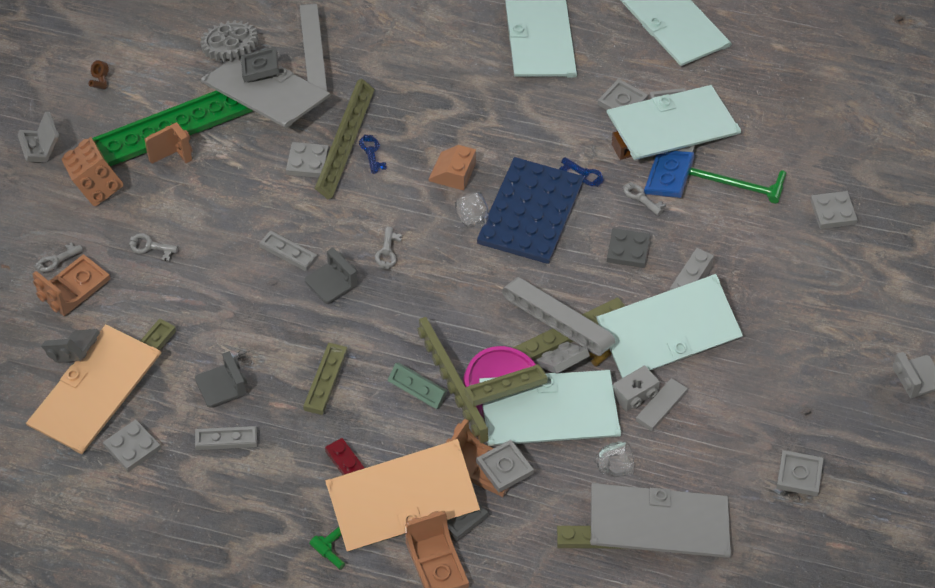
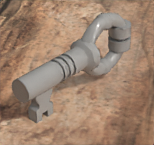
[623,182,666,216]
[374,227,402,269]
[129,233,178,262]
[35,242,83,273]

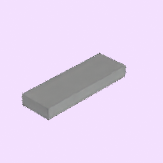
[259,230,317,272]
[636,378,688,431]
[195,426,257,450]

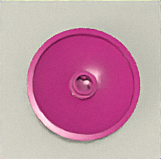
[463,346,536,418]

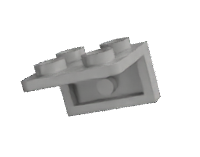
[18,112,59,163]
[892,352,935,399]

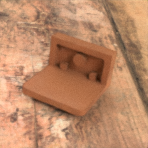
[145,122,193,164]

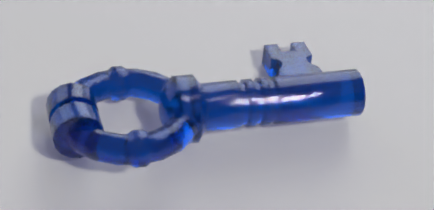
[359,134,387,174]
[559,157,604,187]

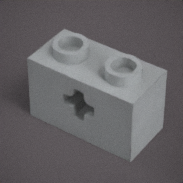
[613,365,660,412]

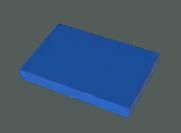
[644,150,695,198]

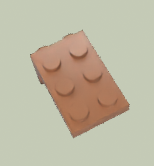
[61,137,123,206]
[32,254,110,316]
[445,419,510,497]
[405,511,469,588]

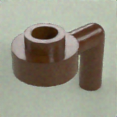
[88,60,109,89]

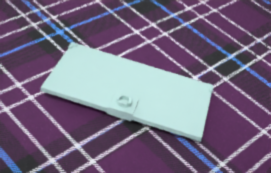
[505,0,577,78]
[620,0,732,66]
[607,85,741,160]
[596,274,743,378]
[479,370,621,446]

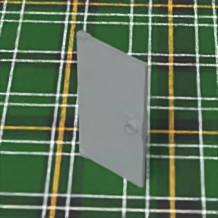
[201,53,331,128]
[590,483,731,558]

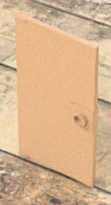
[26,324,161,454]
[325,439,480,552]

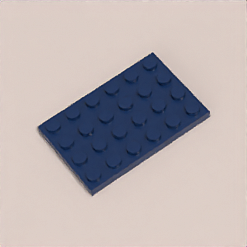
[477,157,585,264]

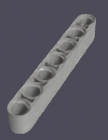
[300,3,327,91]
[502,277,615,356]

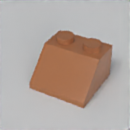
[429,145,476,191]

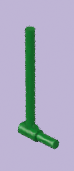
[689,168,787,204]
[309,527,345,570]

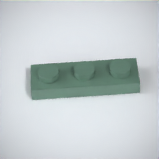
[387,363,448,409]

